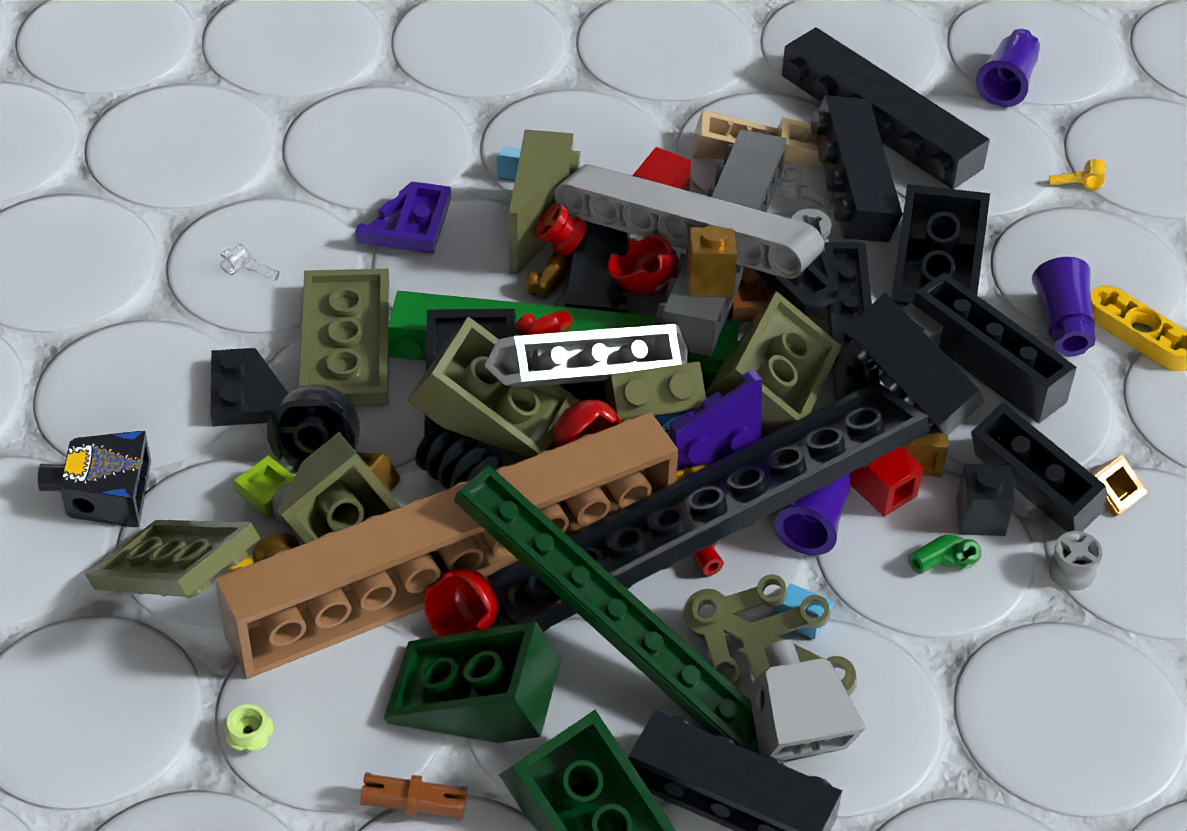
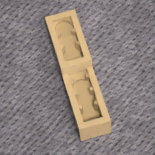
[692,110,824,166]

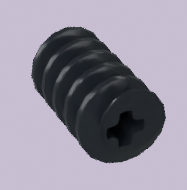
[415,429,504,490]

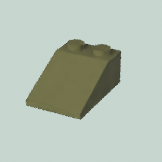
[509,129,581,274]
[705,291,842,439]
[407,316,576,458]

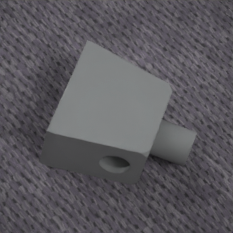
[749,640,865,761]

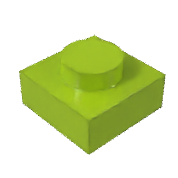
[234,455,295,516]

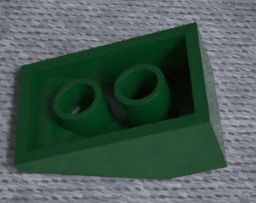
[383,621,561,743]
[499,710,676,831]

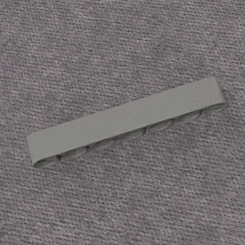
[554,164,824,279]

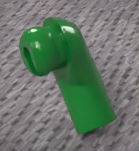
[908,534,981,574]

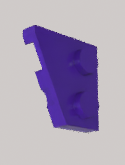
[355,181,452,254]
[669,370,762,471]

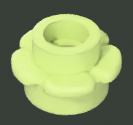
[224,704,274,752]

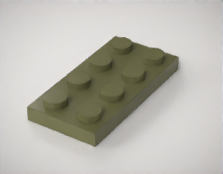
[299,268,390,405]
[85,520,261,598]

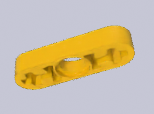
[1091,285,1187,371]

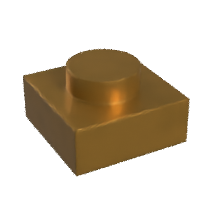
[902,432,948,477]

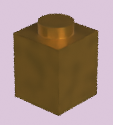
[687,225,737,297]

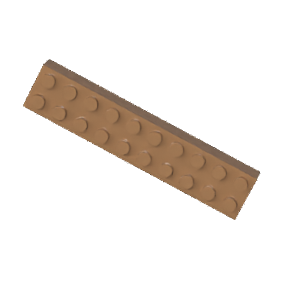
[215,412,678,680]

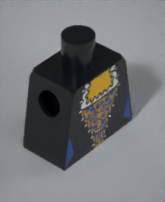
[38,431,152,527]

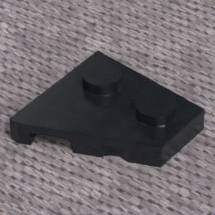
[754,224,839,316]
[210,348,288,427]

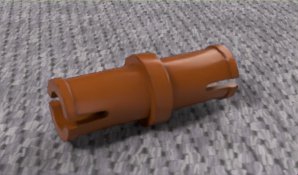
[360,772,468,820]

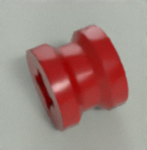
[534,203,587,256]

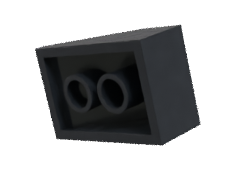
[891,184,990,305]

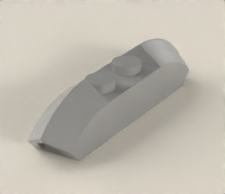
[484,324,688,387]

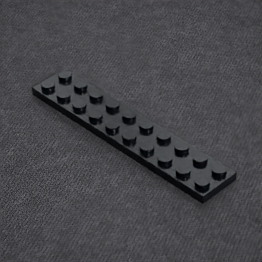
[486,381,930,632]

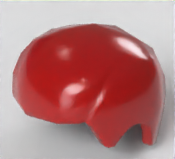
[607,235,676,296]
[553,399,622,448]
[424,568,499,637]

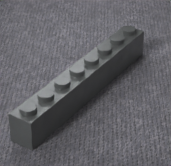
[655,130,787,357]

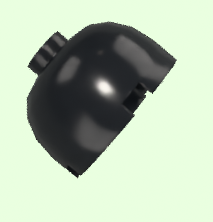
[267,384,360,472]

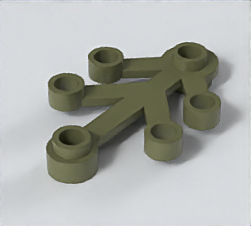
[683,574,857,696]

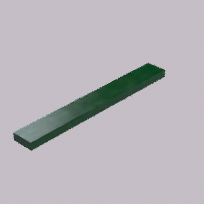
[453,464,759,753]

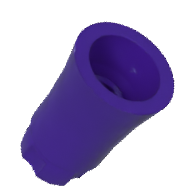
[976,29,1040,107]
[1031,256,1096,356]
[774,472,852,556]

